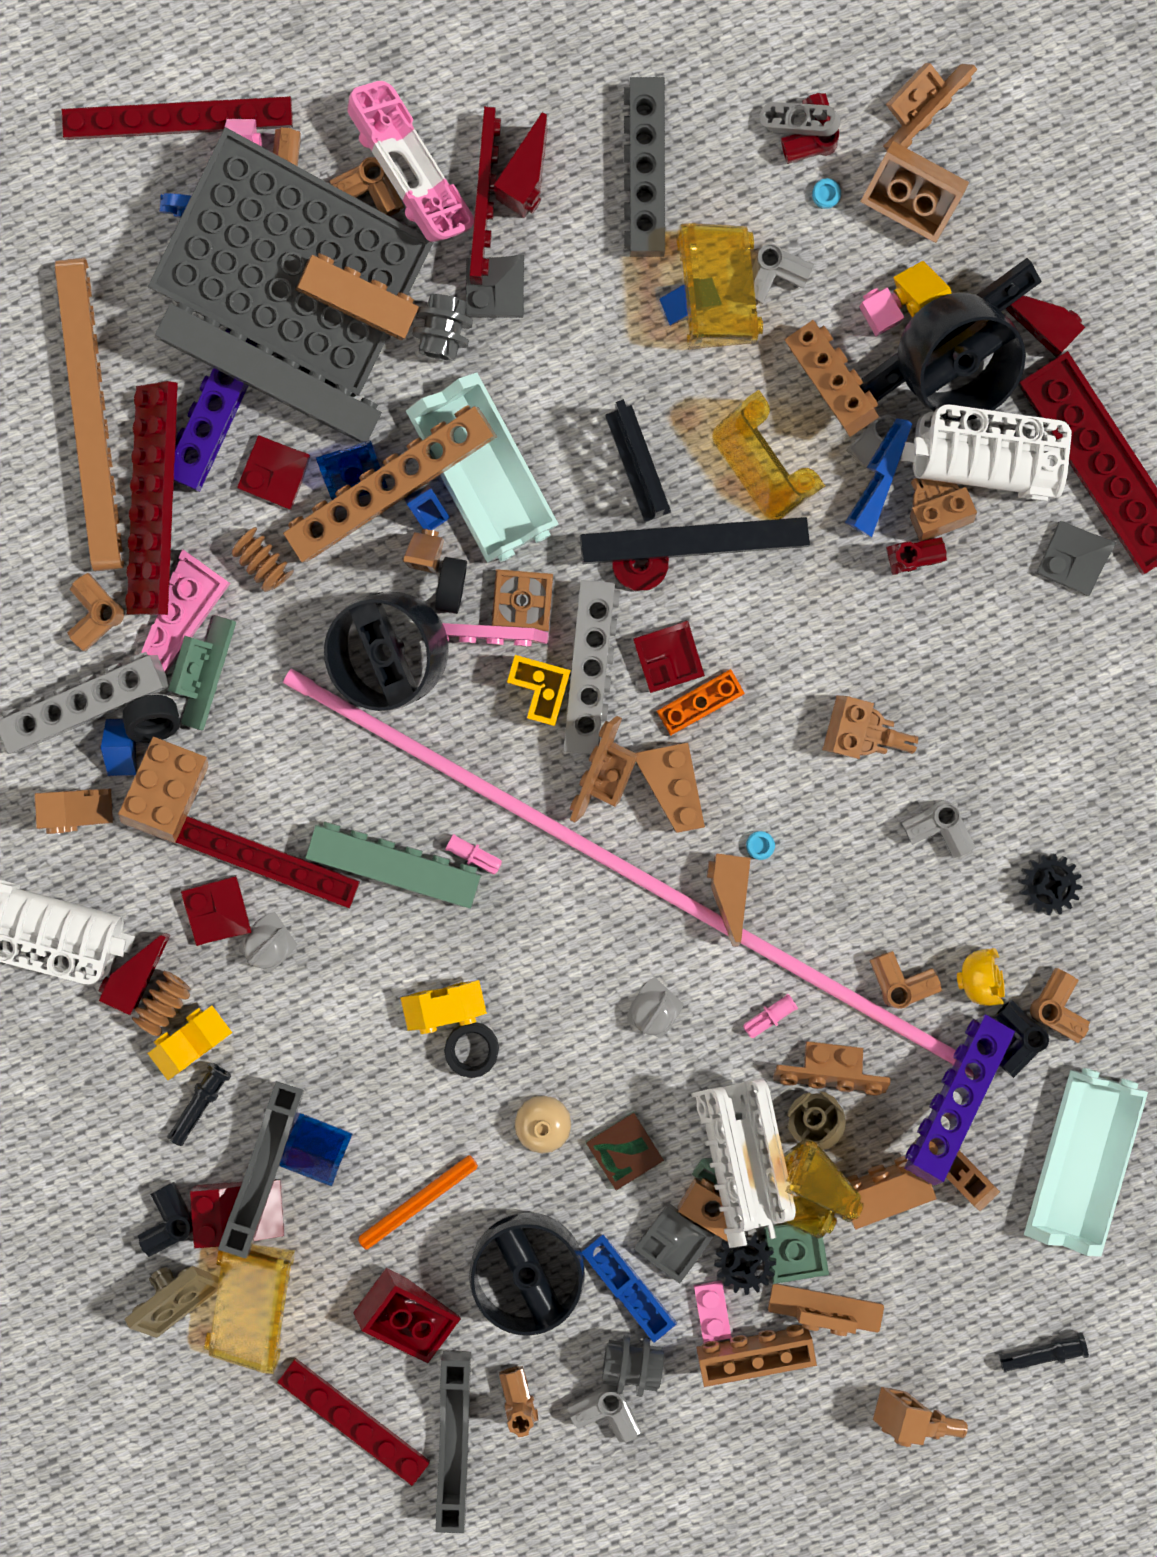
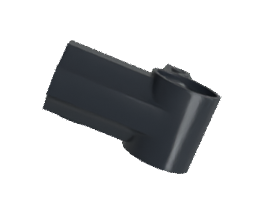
[994,999,1049,1078]
[138,1182,193,1257]

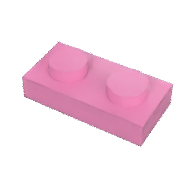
[694,1280,732,1343]

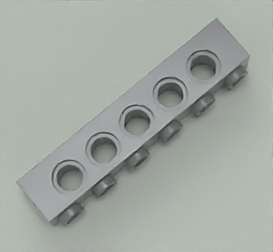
[563,580,620,754]
[0,652,170,754]

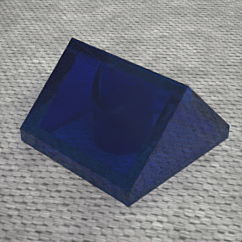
[316,440,388,500]
[279,1113,353,1186]

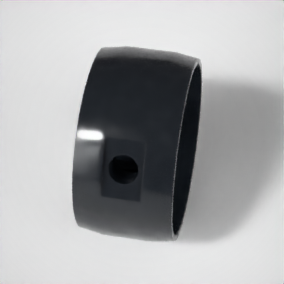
[898,292,1026,421]
[324,591,449,711]
[469,1212,585,1336]

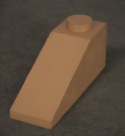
[403,529,444,574]
[707,853,751,947]
[929,1141,1000,1211]

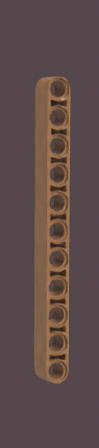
[55,257,124,572]

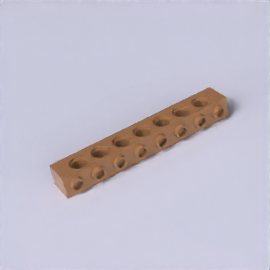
[283,405,497,562]

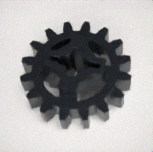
[1018,853,1083,916]
[714,1231,776,1295]

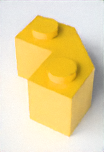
[400,980,487,1034]
[147,1006,233,1081]

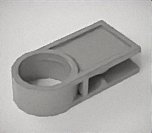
[846,413,897,469]

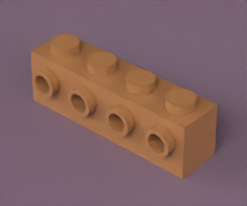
[295,253,419,340]
[784,320,879,437]
[696,1325,817,1387]

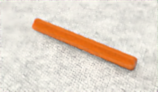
[358,1155,478,1250]

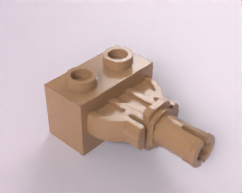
[910,463,977,542]
[822,695,918,759]
[873,1387,968,1447]

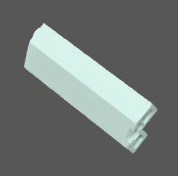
[406,373,559,563]
[1024,1068,1148,1257]

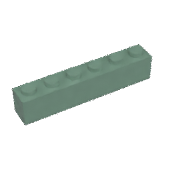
[305,821,482,909]

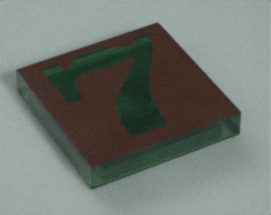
[586,1111,664,1191]

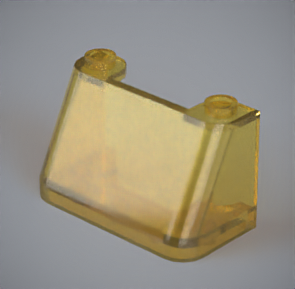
[676,223,763,350]
[712,390,825,520]
[784,1138,864,1239]
[204,1244,295,1374]

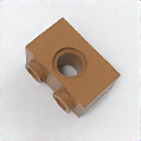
[677,1178,728,1241]

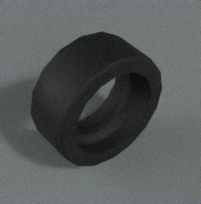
[435,557,467,614]
[122,695,181,743]
[444,1022,499,1078]

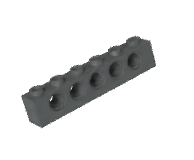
[624,77,665,257]

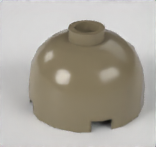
[787,1091,846,1151]

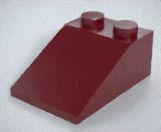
[494,112,548,218]
[190,1179,284,1249]
[353,1268,461,1364]

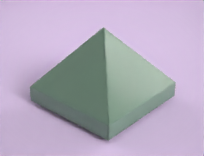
[692,1158,717,1184]

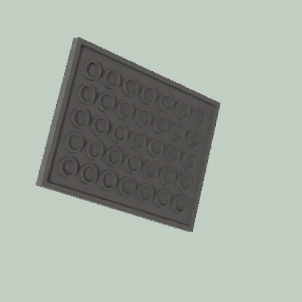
[148,127,434,396]

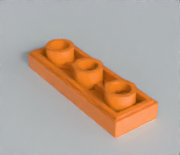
[656,669,745,736]

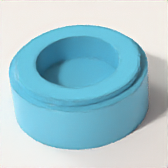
[812,178,841,209]
[746,831,775,860]

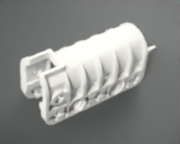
[900,405,1072,501]
[0,880,136,984]
[691,1079,796,1248]

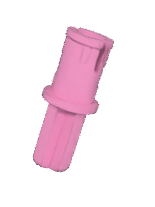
[445,834,502,874]
[743,994,798,1038]

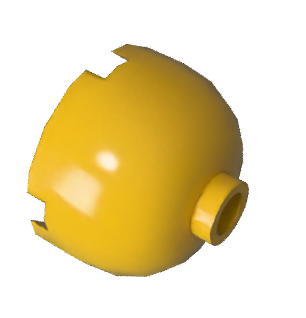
[957,948,1005,1006]

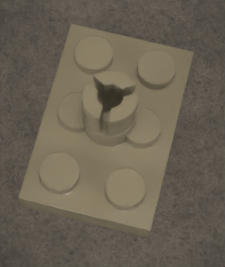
[124,1266,224,1338]

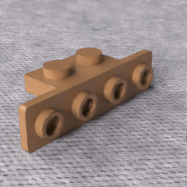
[883,63,977,151]
[570,716,638,823]
[773,1042,890,1095]
[768,1283,884,1336]

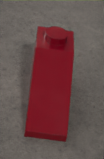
[1005,295,1085,357]
[98,933,171,1015]

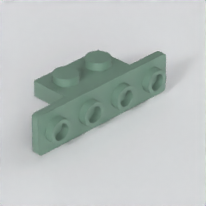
[168,615,236,731]

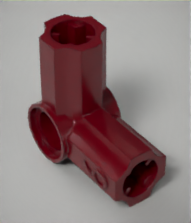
[781,93,839,164]
[886,537,947,575]

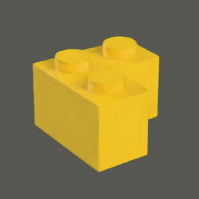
[893,261,952,318]
[507,655,571,726]

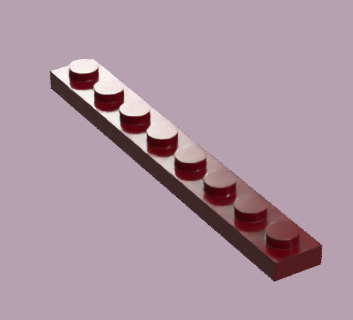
[61,96,293,140]
[176,815,361,909]

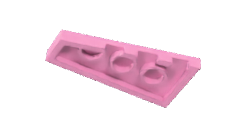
[141,549,230,674]
[442,623,548,647]

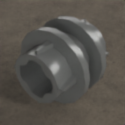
[412,294,473,361]
[602,1335,664,1397]

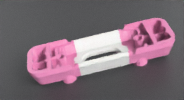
[347,81,474,242]

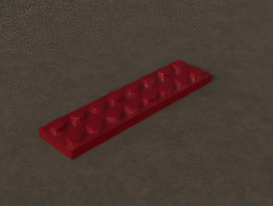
[1018,351,1157,575]
[125,381,178,616]

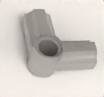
[740,244,814,304]
[901,800,976,858]
[567,1384,641,1443]

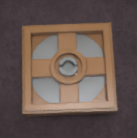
[492,569,553,632]

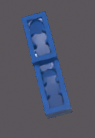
[845,418,912,537]
[582,1234,678,1343]

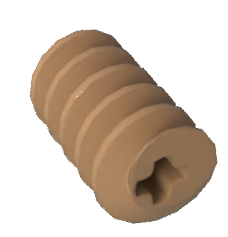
[231,527,294,592]
[132,970,191,1036]

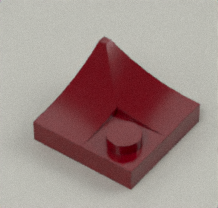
[237,435,311,510]
[633,621,705,693]
[181,875,252,946]

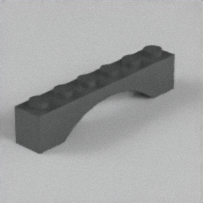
[218,1081,304,1259]
[435,1351,471,1533]

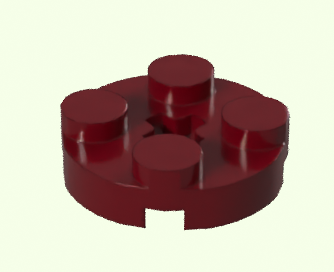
[612,558,669,592]

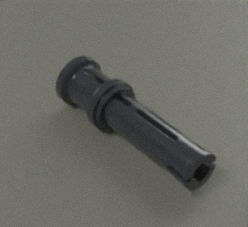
[167,1063,231,1146]
[999,1332,1089,1373]

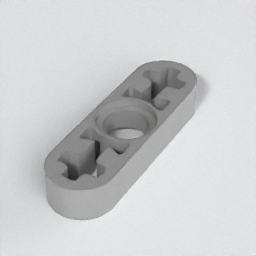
[760,102,841,136]

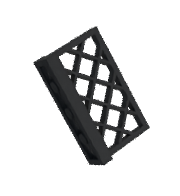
[605,399,671,523]

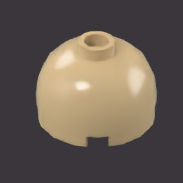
[515,1096,571,1154]

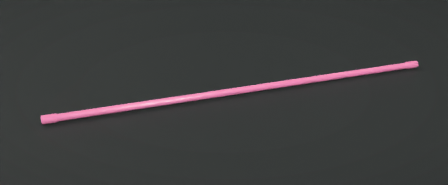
[283,668,974,1078]

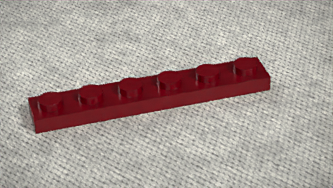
[470,106,501,285]
[277,1358,430,1486]

